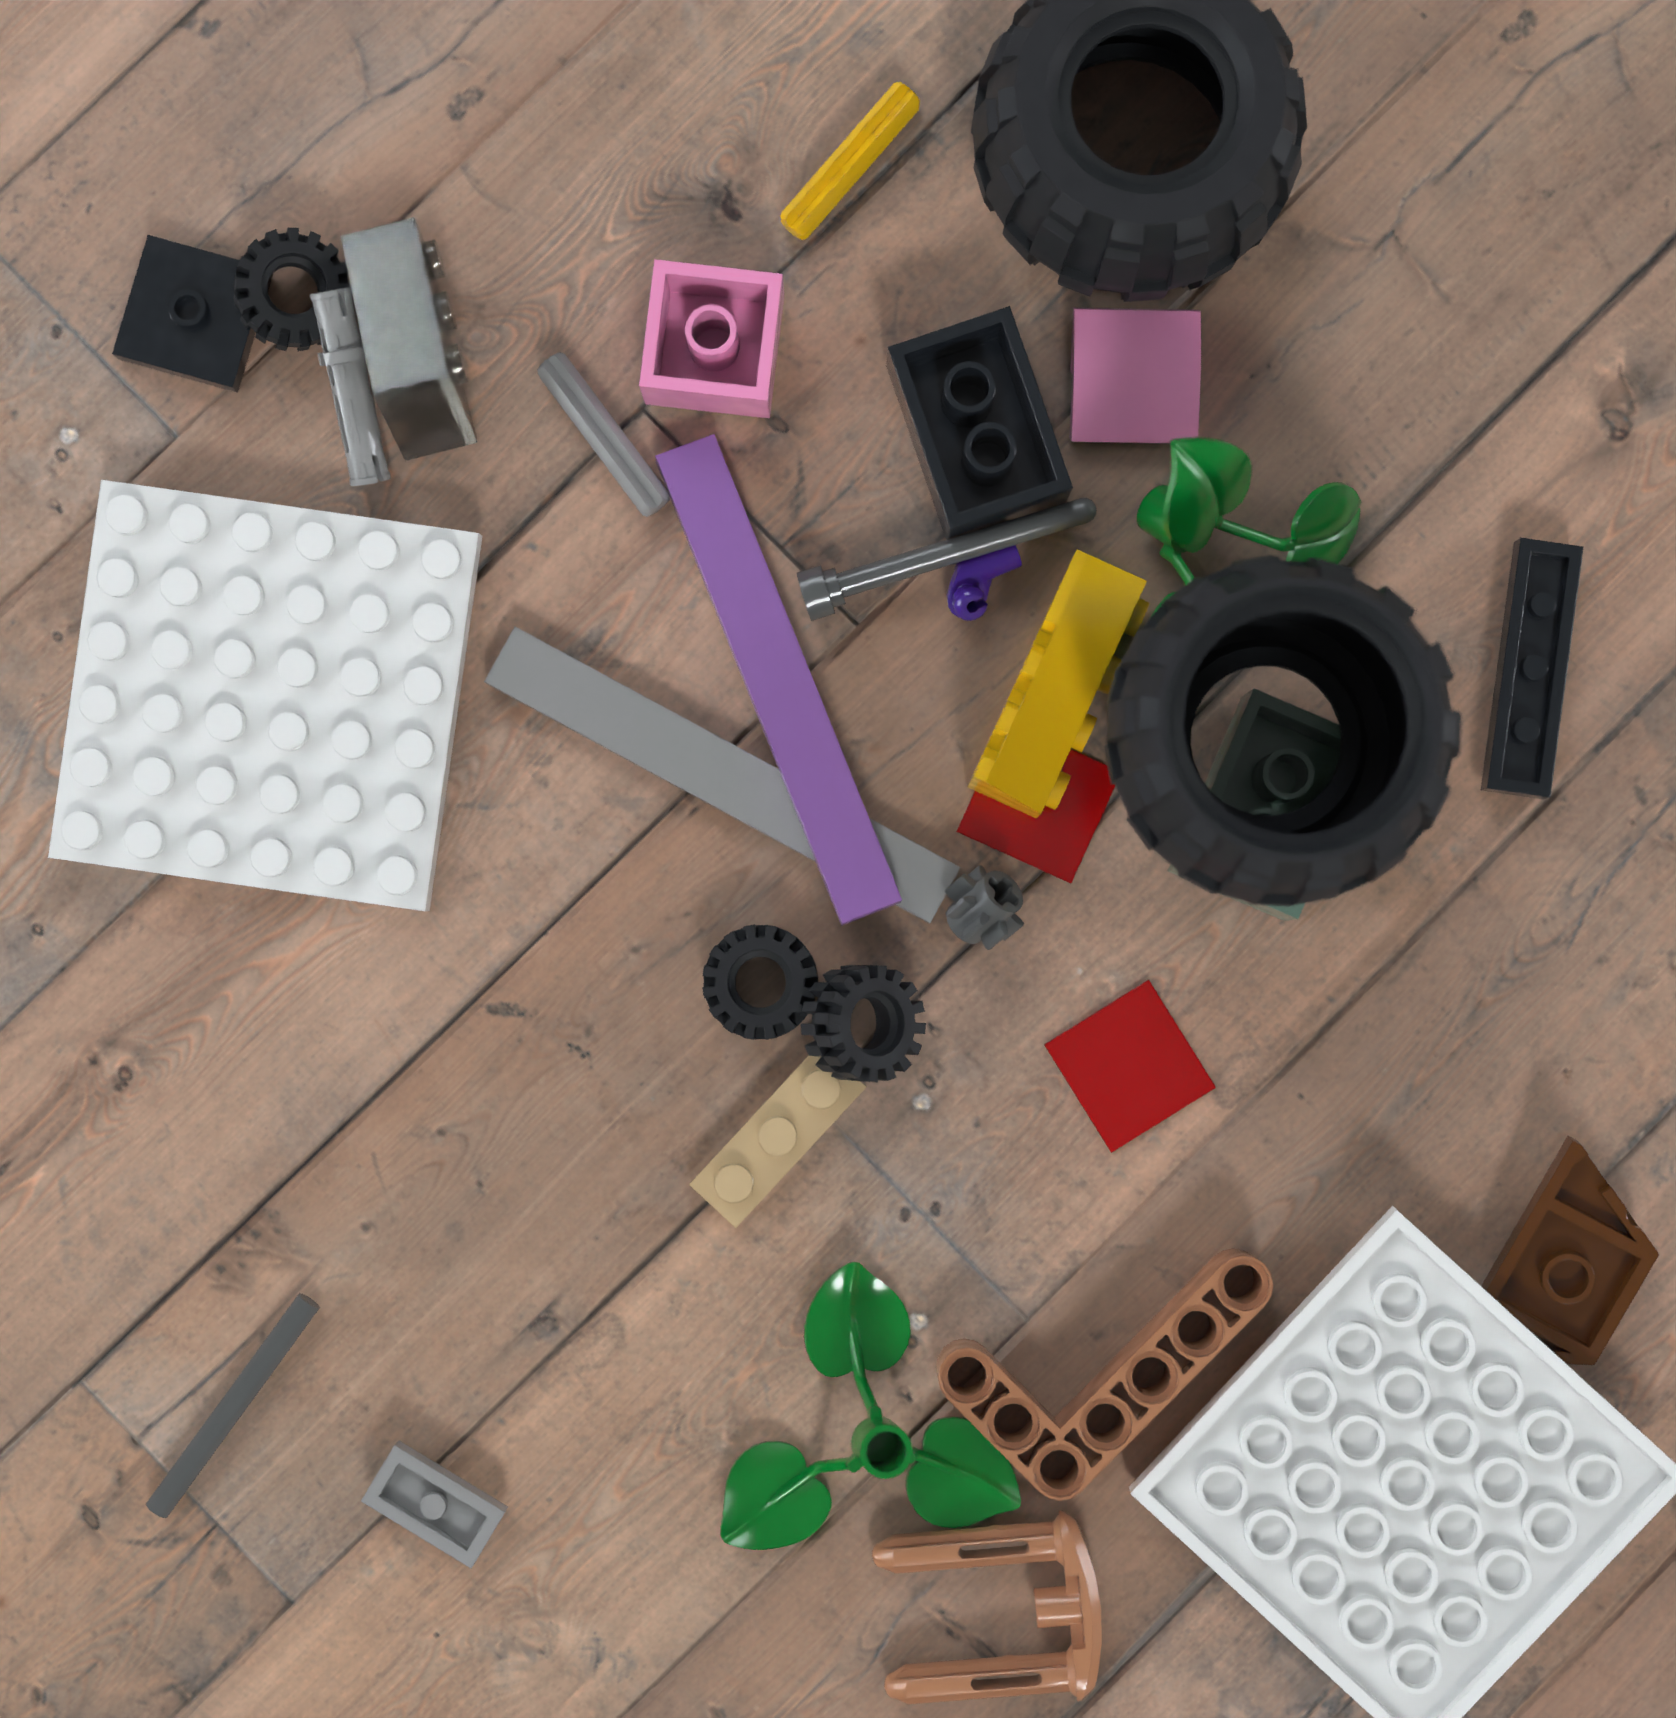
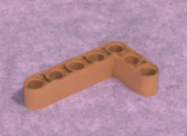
[936,1248,1273,1501]

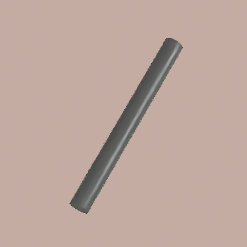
[146,1293,320,1518]

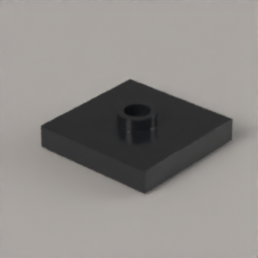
[112,235,273,393]

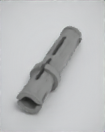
[310,287,391,486]

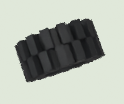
[233,227,353,352]
[702,924,818,1040]
[801,965,926,1082]

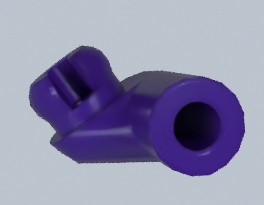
[946,545,1022,621]

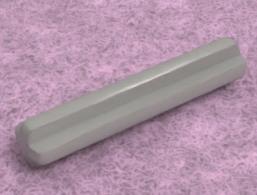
[537,352,670,517]

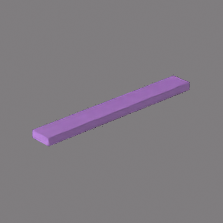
[655,434,902,926]

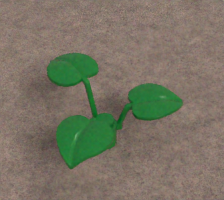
[1137,437,1362,616]
[720,1262,1021,1550]

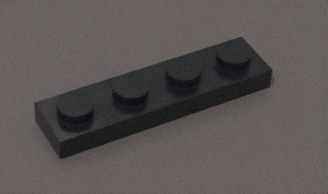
[1481,538,1584,799]

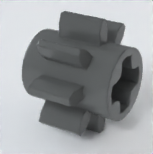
[945,865,1024,950]

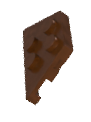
[1481,1136,1659,1365]

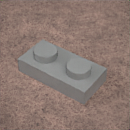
[361,1441,508,1568]

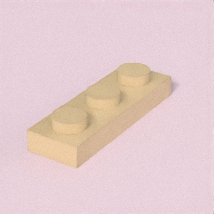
[689,1055,867,1228]

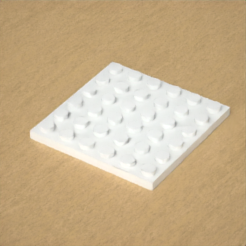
[48,480,482,911]
[1129,1206,1676,1718]

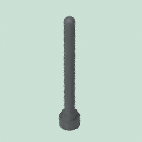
[797,498,1097,621]

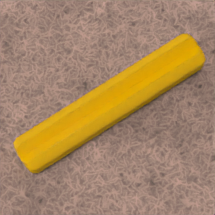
[780,82,920,240]

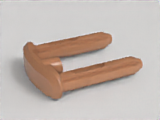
[872,1511,1102,1705]

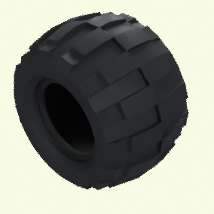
[971,0,1307,302]
[1104,555,1461,906]

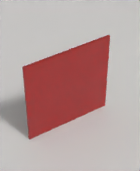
[956,749,1115,884]
[1044,980,1216,1153]

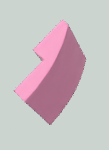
[1069,308,1201,443]

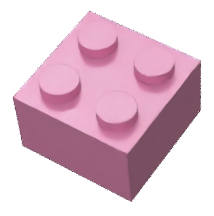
[639,259,784,419]

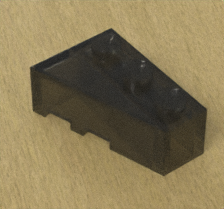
[341,217,478,461]

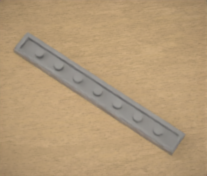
[484,627,960,924]

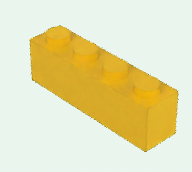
[967,549,1150,818]

